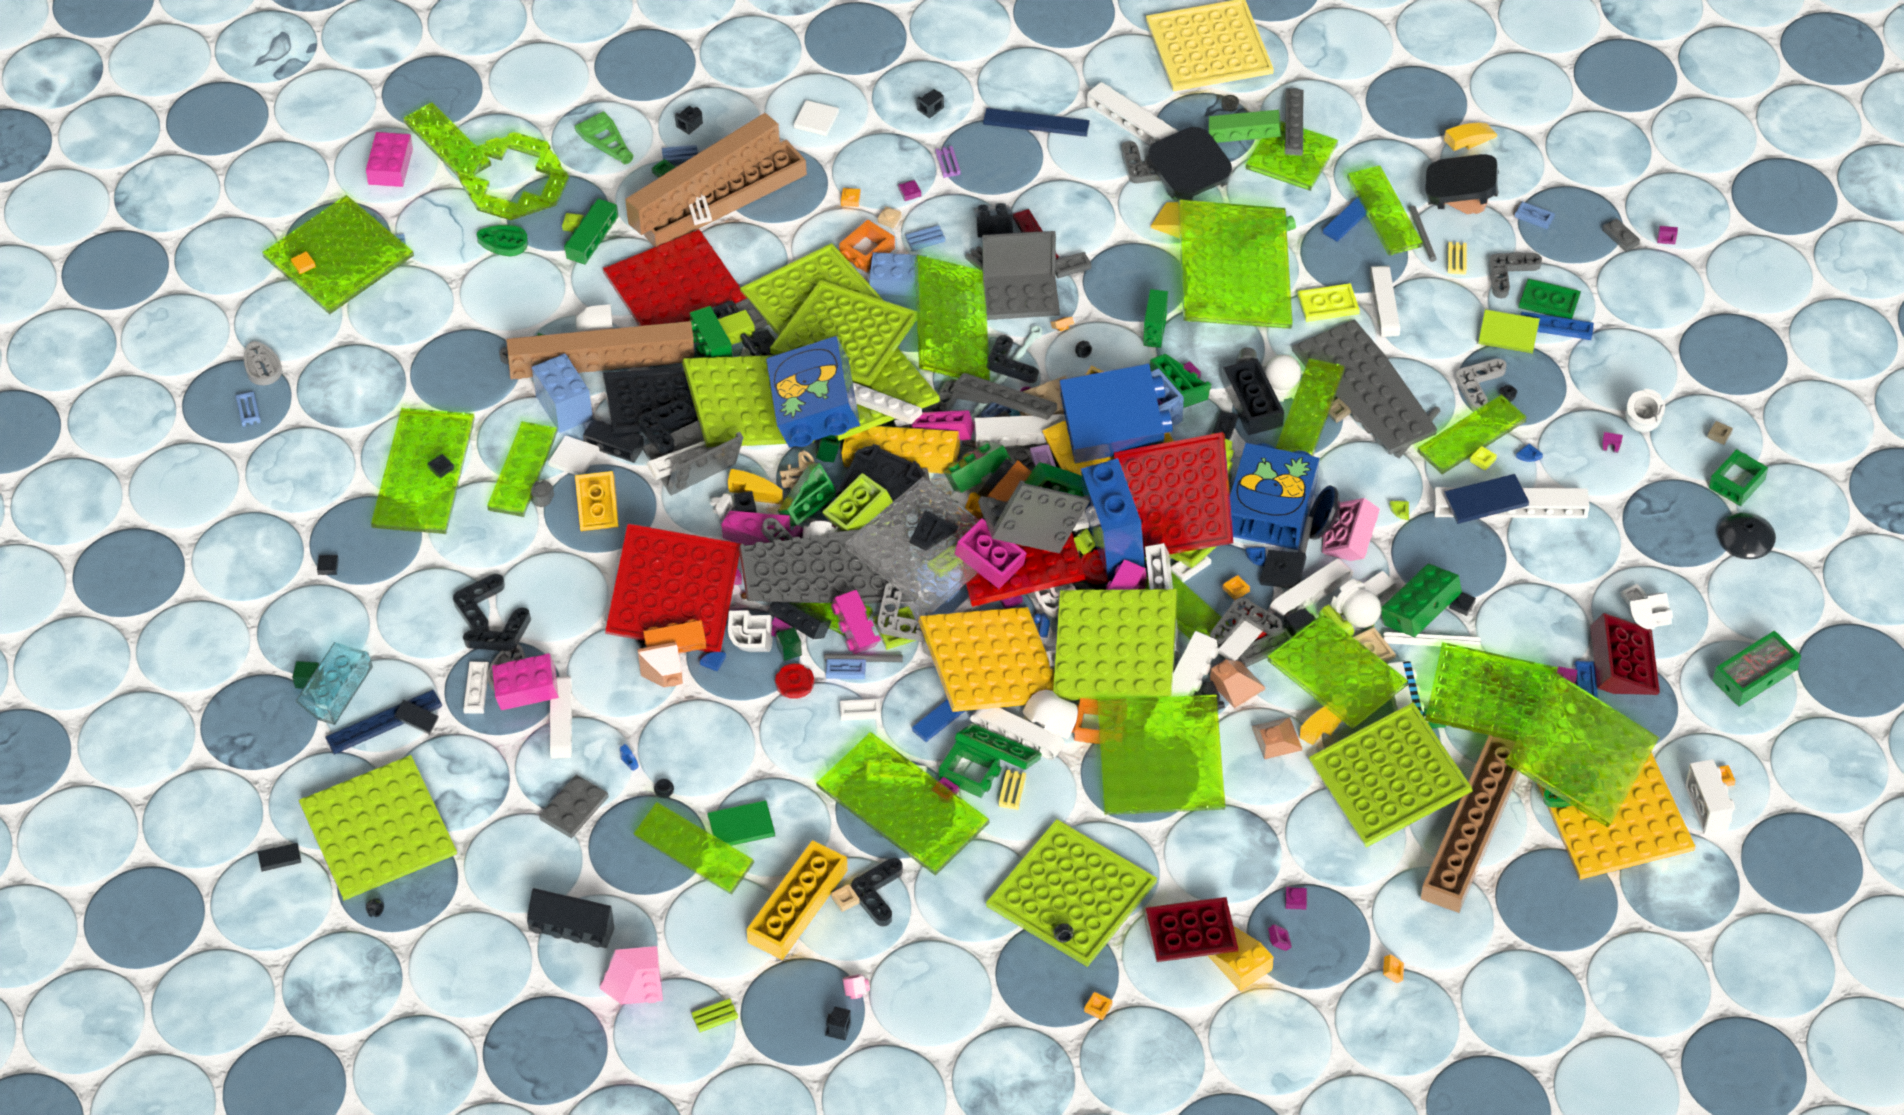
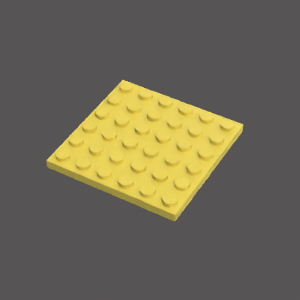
[1146,0,1274,91]

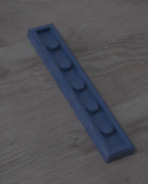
[983,108,1090,137]
[325,689,442,755]

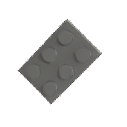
[539,774,608,839]

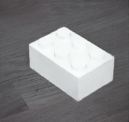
[1685,759,1735,835]

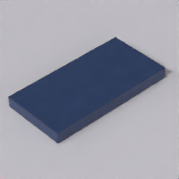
[1443,474,1529,524]

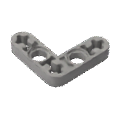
[1455,359,1507,413]
[877,581,925,642]

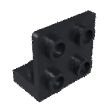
[974,203,1013,238]

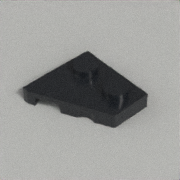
[909,510,959,551]

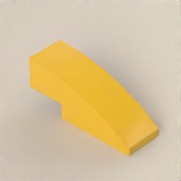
[1444,123,1497,151]
[728,469,784,505]
[1300,696,1352,745]

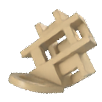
[780,450,815,490]

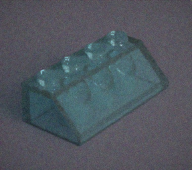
[296,642,373,725]

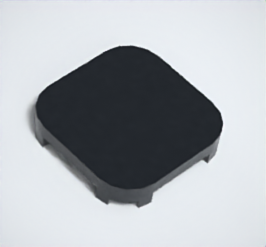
[1147,127,1232,202]
[1425,154,1499,209]
[836,444,925,529]

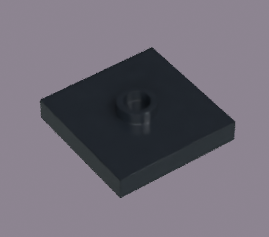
[1260,550,1307,588]

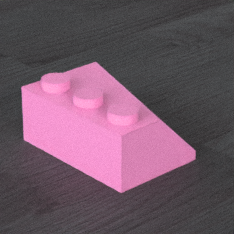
[1322,498,1380,561]
[599,946,663,1005]

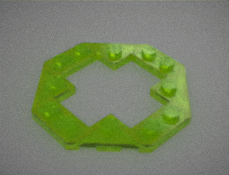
[456,132,569,220]

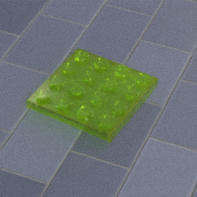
[1246,121,1338,191]

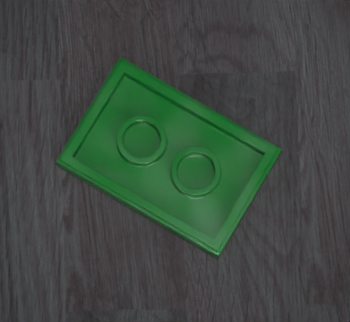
[1518,278,1581,319]
[707,800,775,849]

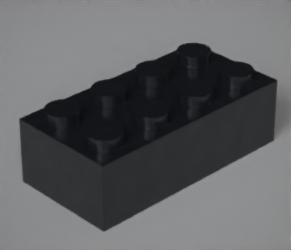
[1222,358,1284,436]

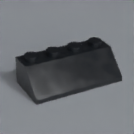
[527,888,615,948]

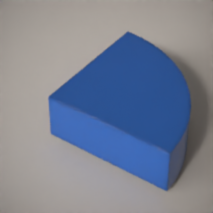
[1516,444,1543,462]
[1246,547,1266,566]
[700,652,726,671]
[620,744,639,771]

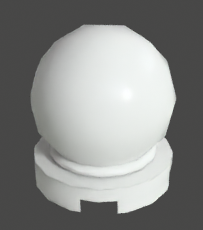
[1264,355,1302,402]
[1625,389,1665,433]
[1331,579,1382,628]

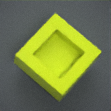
[1470,446,1497,471]

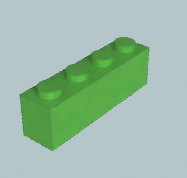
[1209,109,1281,143]

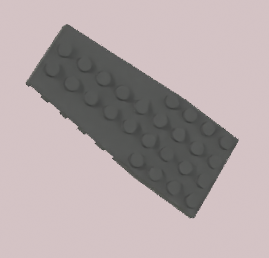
[1292,319,1437,455]
[739,528,919,604]

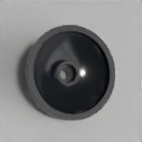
[1309,485,1340,540]
[1717,512,1776,560]

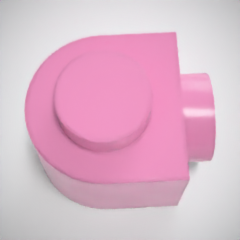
[842,974,870,999]

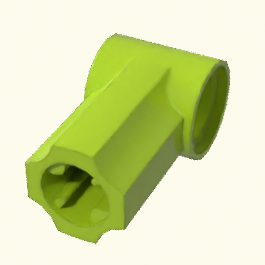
[1318,605,1354,643]

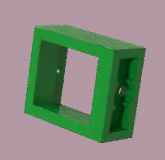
[1143,289,1168,348]
[1709,449,1768,507]
[939,741,1002,798]

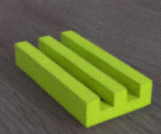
[691,998,738,1033]

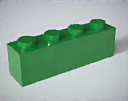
[564,198,619,265]

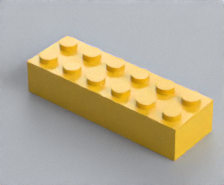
[841,426,960,474]
[746,840,848,960]

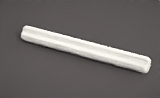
[1383,632,1481,648]

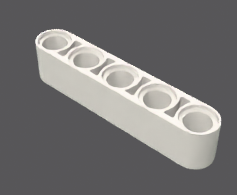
[1370,266,1400,337]
[1269,559,1354,617]
[550,676,572,759]
[970,708,1064,760]

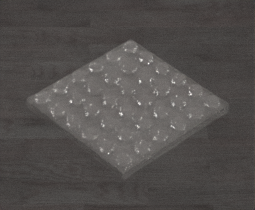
[845,477,980,614]

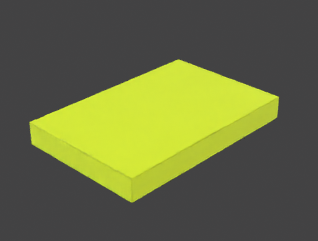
[1297,283,1360,322]

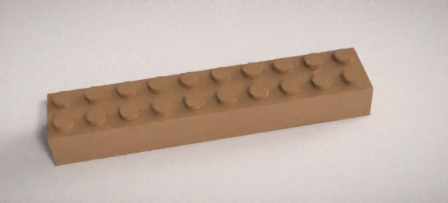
[625,113,780,235]
[643,139,807,247]
[506,321,694,379]
[1421,732,1529,913]

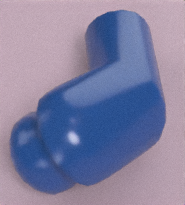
[1034,613,1050,638]

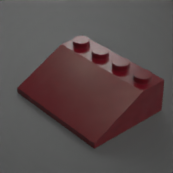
[1590,613,1660,695]
[1145,897,1239,963]

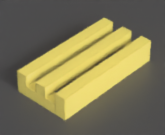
[1448,242,1467,274]
[999,770,1026,810]

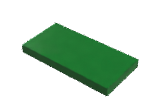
[955,723,1042,770]

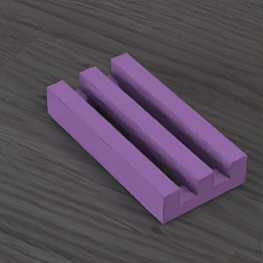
[935,146,961,178]

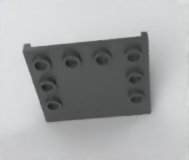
[982,231,1060,320]
[643,420,743,496]
[978,480,1090,553]

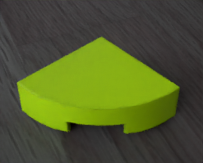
[1389,501,1409,520]

